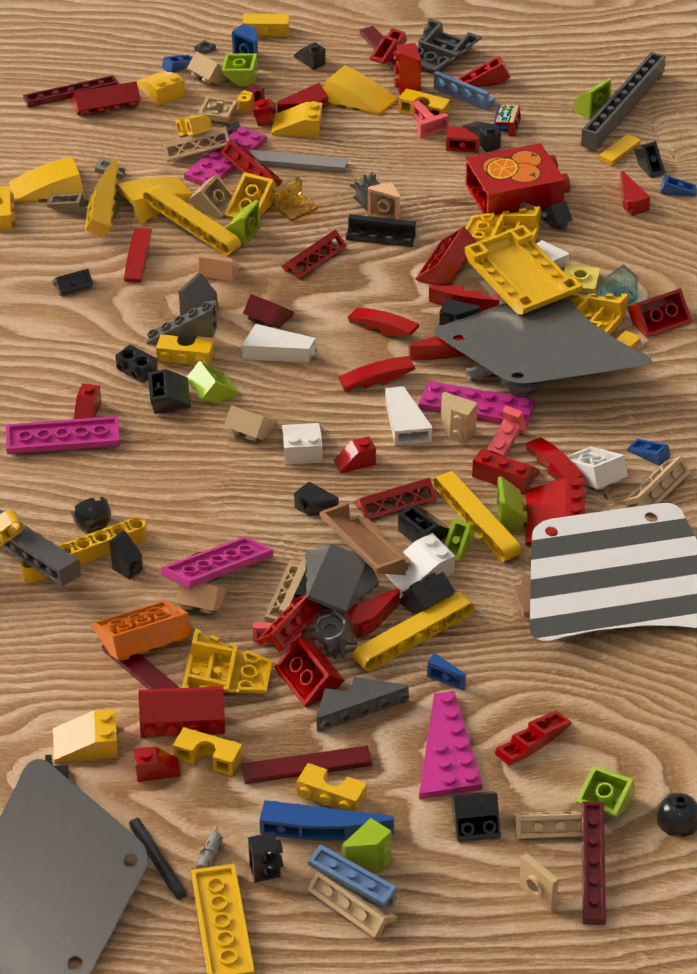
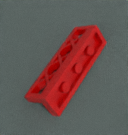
[221,140,283,184]
[281,229,347,279]
[355,478,437,520]
[257,594,323,652]

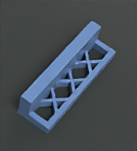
[434,71,495,110]
[308,844,396,908]

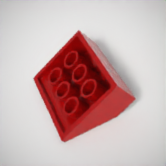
[525,477,585,546]

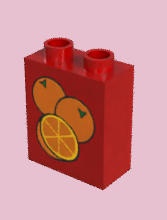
[465,143,571,215]

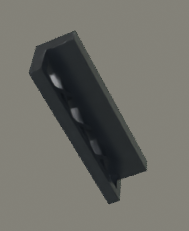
[346,214,416,247]

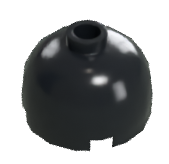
[71,497,111,533]
[657,793,697,837]

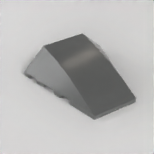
[417,18,482,72]
[305,543,380,614]

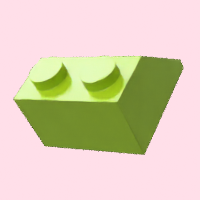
[221,53,259,88]
[574,78,612,119]
[225,200,260,247]
[187,361,240,404]
[497,477,527,532]
[576,765,636,817]
[342,818,392,873]

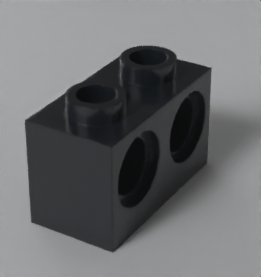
[115,344,158,383]
[248,832,283,883]

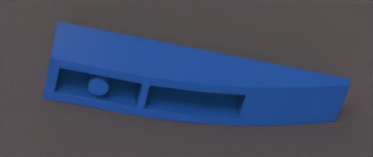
[259,800,394,841]

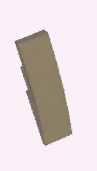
[47,193,119,218]

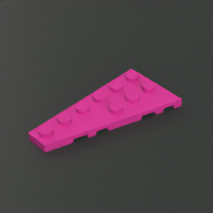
[419,691,483,799]

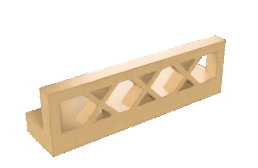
[163,127,229,162]
[624,456,690,514]
[264,556,307,623]
[514,811,605,839]
[307,871,398,938]

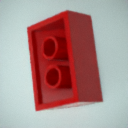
[394,43,421,94]
[627,288,693,337]
[472,449,540,495]
[274,636,345,707]

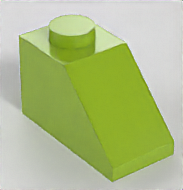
[444,518,478,562]

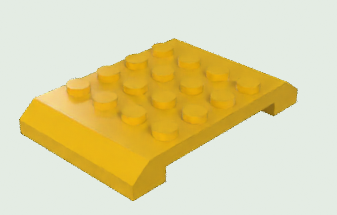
[465,225,582,314]

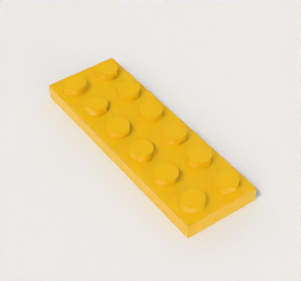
[190,864,255,974]

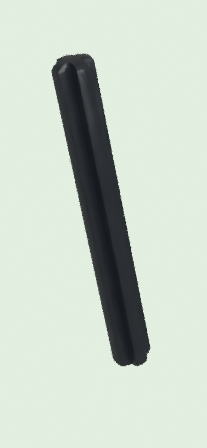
[129,818,187,900]

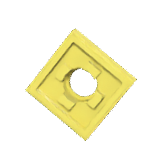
[564,264,600,294]

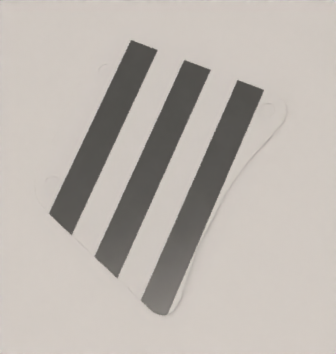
[530,503,697,641]

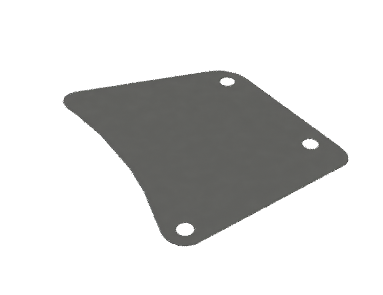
[434,296,652,383]
[0,759,148,974]

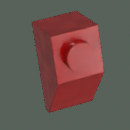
[253,99,276,126]
[446,126,479,153]
[73,383,102,419]
[334,436,376,474]
[134,746,180,782]

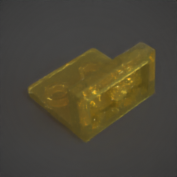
[271,177,318,221]

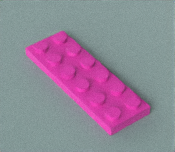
[184,126,267,185]
[419,381,535,427]
[6,416,120,454]
[161,536,273,589]

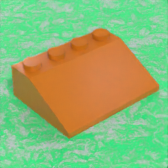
[91,600,192,660]

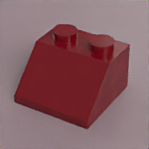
[243,294,294,328]

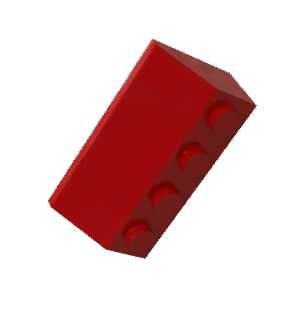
[71,81,141,116]
[415,226,477,286]
[138,686,225,737]

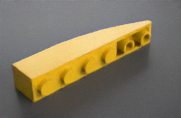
[85,159,119,238]

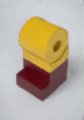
[238,84,265,112]

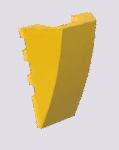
[323,65,397,116]
[9,156,85,203]
[115,177,193,225]
[466,206,541,242]
[568,293,629,335]
[182,628,273,694]

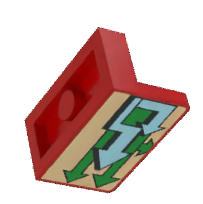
[495,105,521,136]

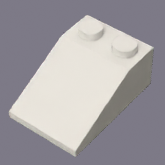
[282,423,323,465]
[567,447,628,490]
[385,533,455,592]

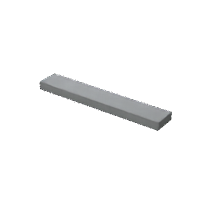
[250,150,348,173]

